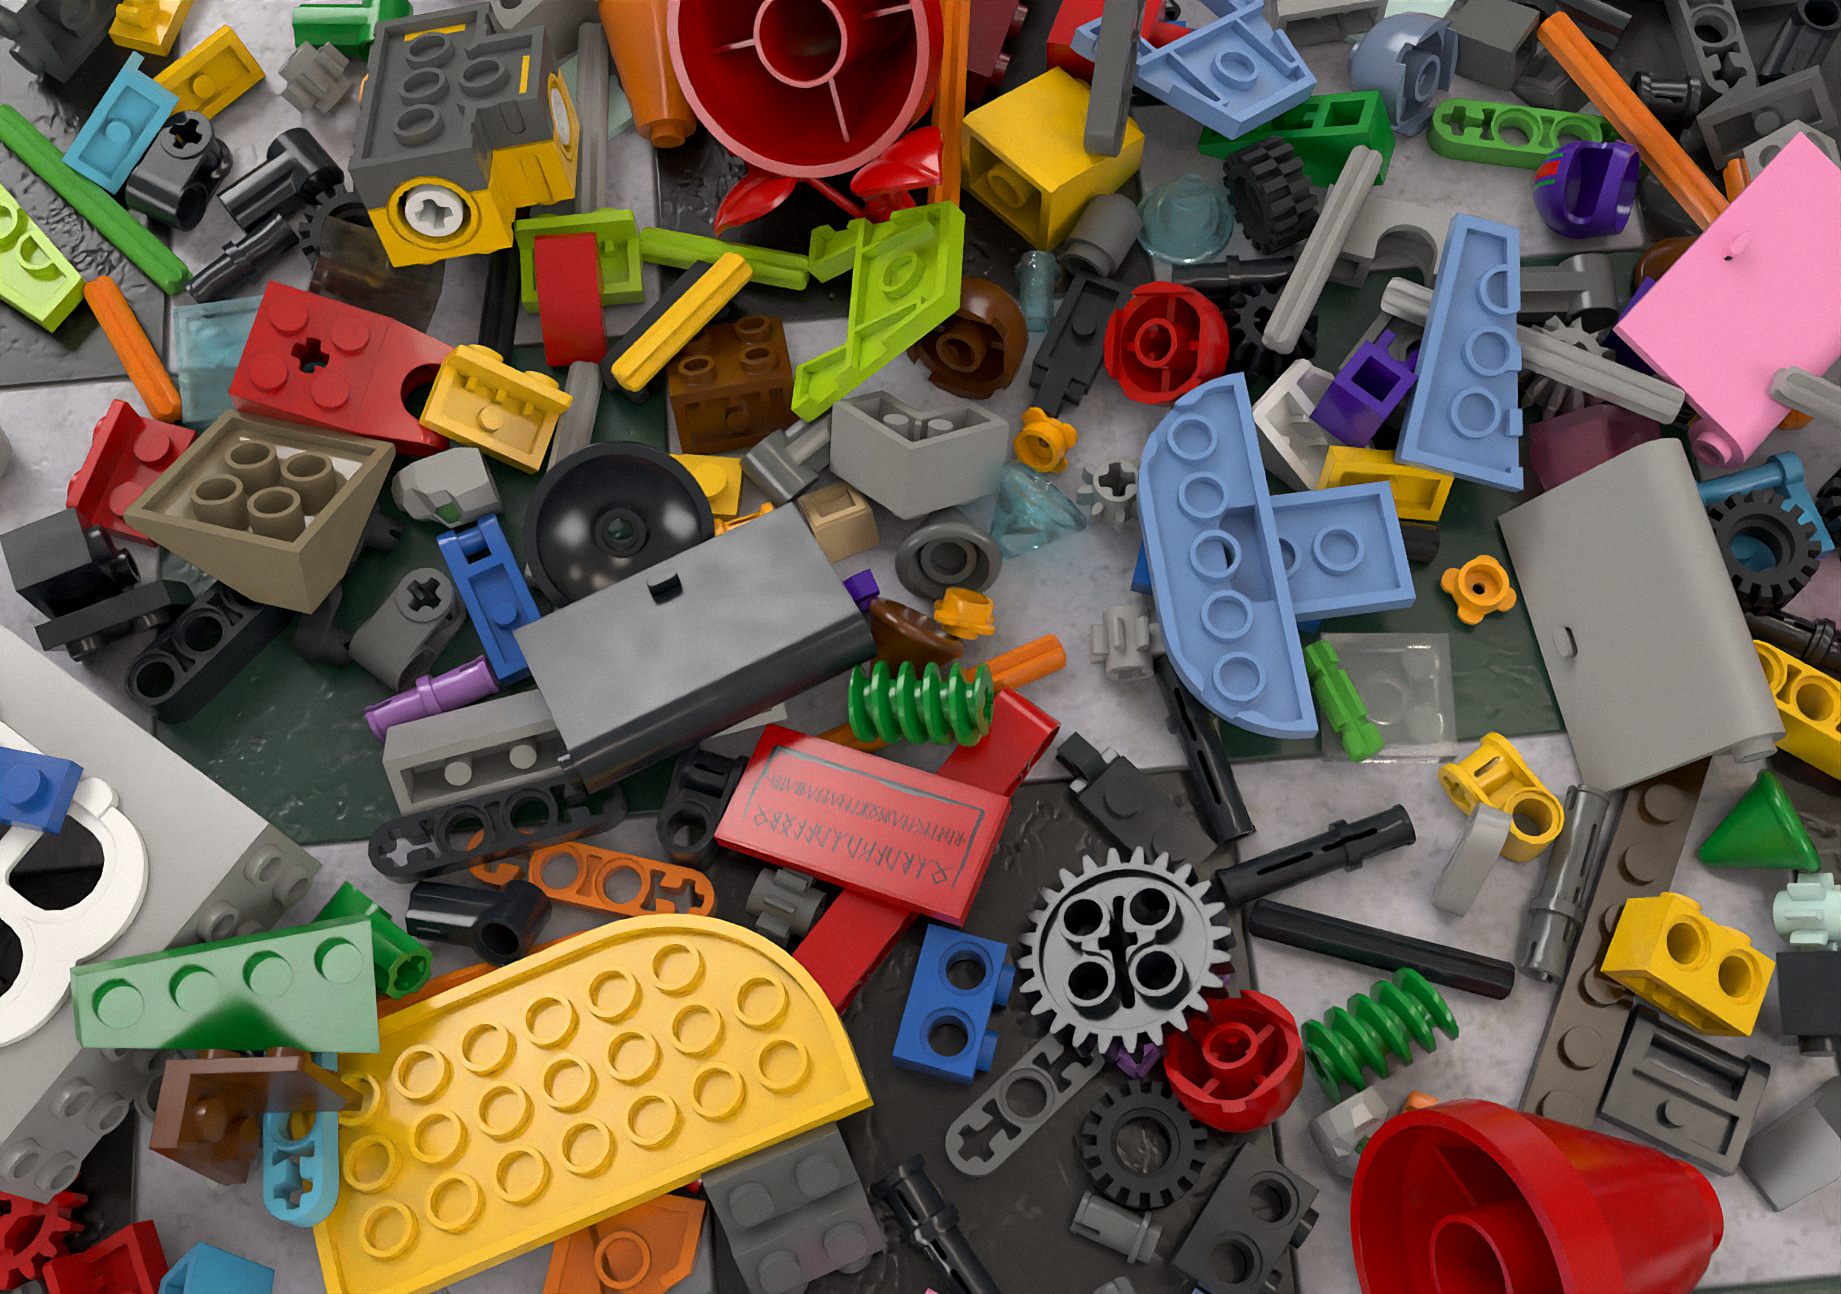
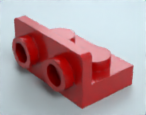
[66,399,200,548]

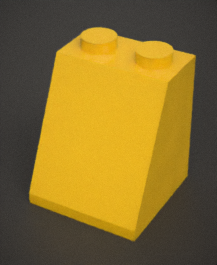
[961,66,1145,256]

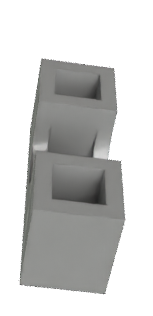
[1319,184,1485,290]

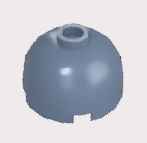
[1347,11,1458,137]

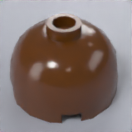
[906,276,1029,400]

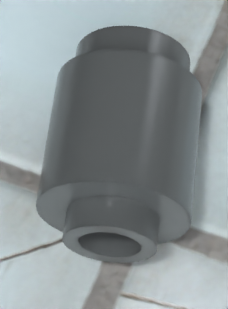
[1062,193,1143,278]

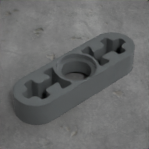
[1084,0,1146,158]
[945,1032,1105,1178]

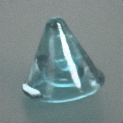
[1137,173,1234,266]
[989,459,1087,564]

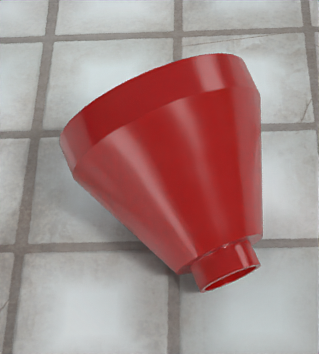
[667,0,944,178]
[1350,1098,1724,1294]

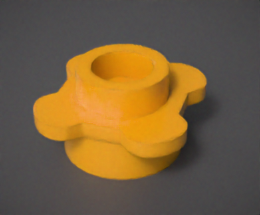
[1013,407,1078,474]
[1440,555,1516,625]
[933,587,995,639]

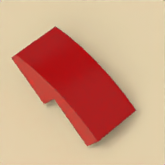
[534,232,610,366]

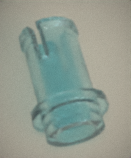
[1014,251,1061,332]

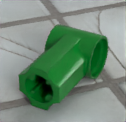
[292,0,414,64]
[311,880,435,1001]

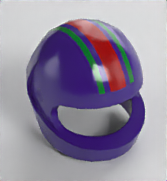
[1533,139,1640,239]

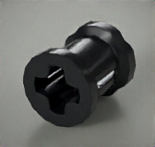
[1629,71,1701,130]

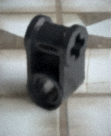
[125,110,233,232]
[656,743,751,872]

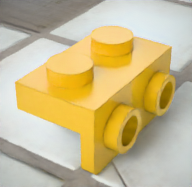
[418,344,573,475]

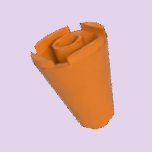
[597,0,698,148]

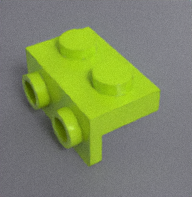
[513,207,645,314]

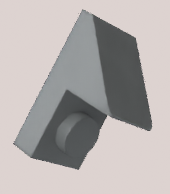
[1697,64,1838,171]

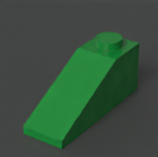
[1197,90,1396,189]

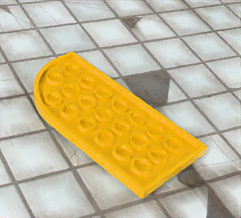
[289,913,874,1294]

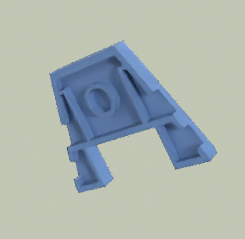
[1070,0,1318,141]

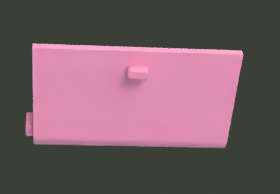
[1612,131,1841,469]

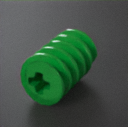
[848,660,994,747]
[1300,967,1459,1105]

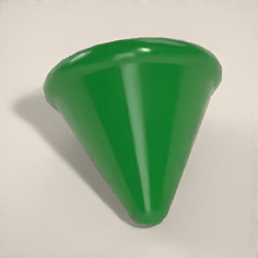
[1698,769,1822,873]

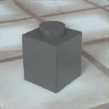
[1445,0,1540,92]

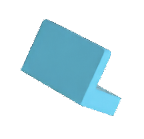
[61,51,180,195]

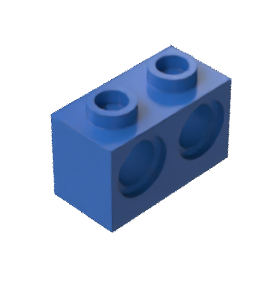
[892,924,1016,1087]

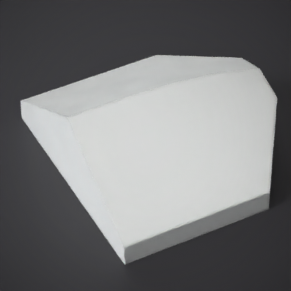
[1251,359,1375,492]

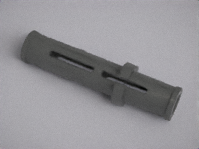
[1518,784,1611,984]

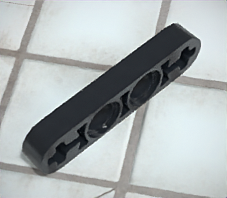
[368,774,628,884]

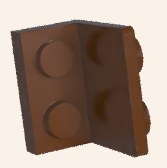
[666,315,800,455]
[149,1047,363,1184]

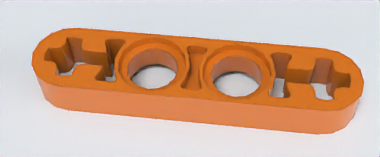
[466,828,718,920]

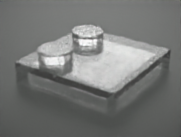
[1317,633,1458,763]

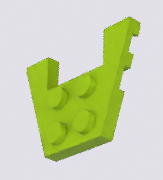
[791,200,965,423]

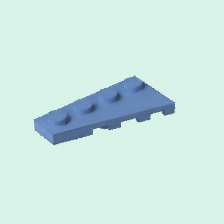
[1393,212,1524,493]

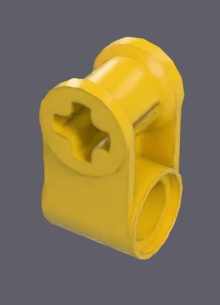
[1437,731,1565,862]

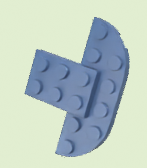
[1136,372,1416,739]

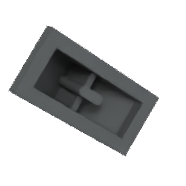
[1738,1075,1841,1213]

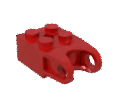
[228,280,455,459]

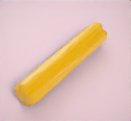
[611,252,753,392]

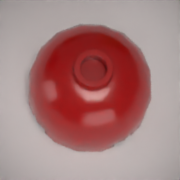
[1103,280,1230,408]
[1163,990,1305,1133]

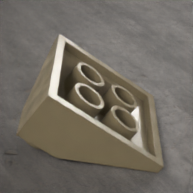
[123,408,396,615]

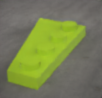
[0,183,86,333]

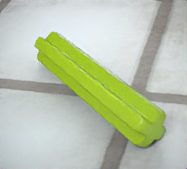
[639,226,811,290]

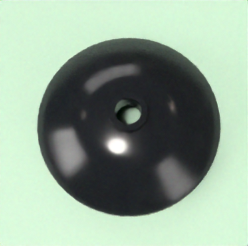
[523,440,715,609]

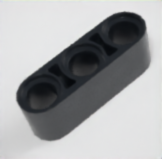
[124,580,295,724]

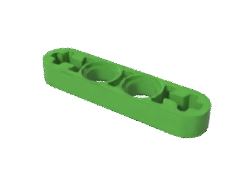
[1426,98,1651,180]

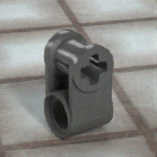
[348,568,469,694]

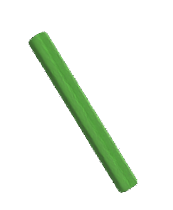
[0,104,193,295]

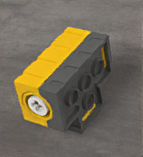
[348,1,580,268]

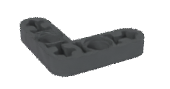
[1663,0,1797,108]

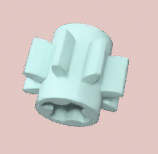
[1773,873,1841,952]

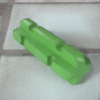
[1302,640,1384,763]

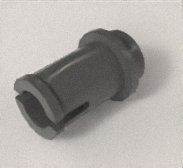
[1070,1189,1164,1265]

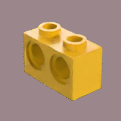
[1600,892,1776,1037]

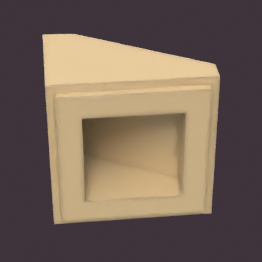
[797,480,880,564]

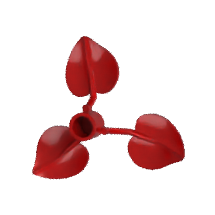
[713,88,945,240]

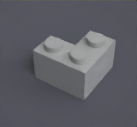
[829,390,1009,520]

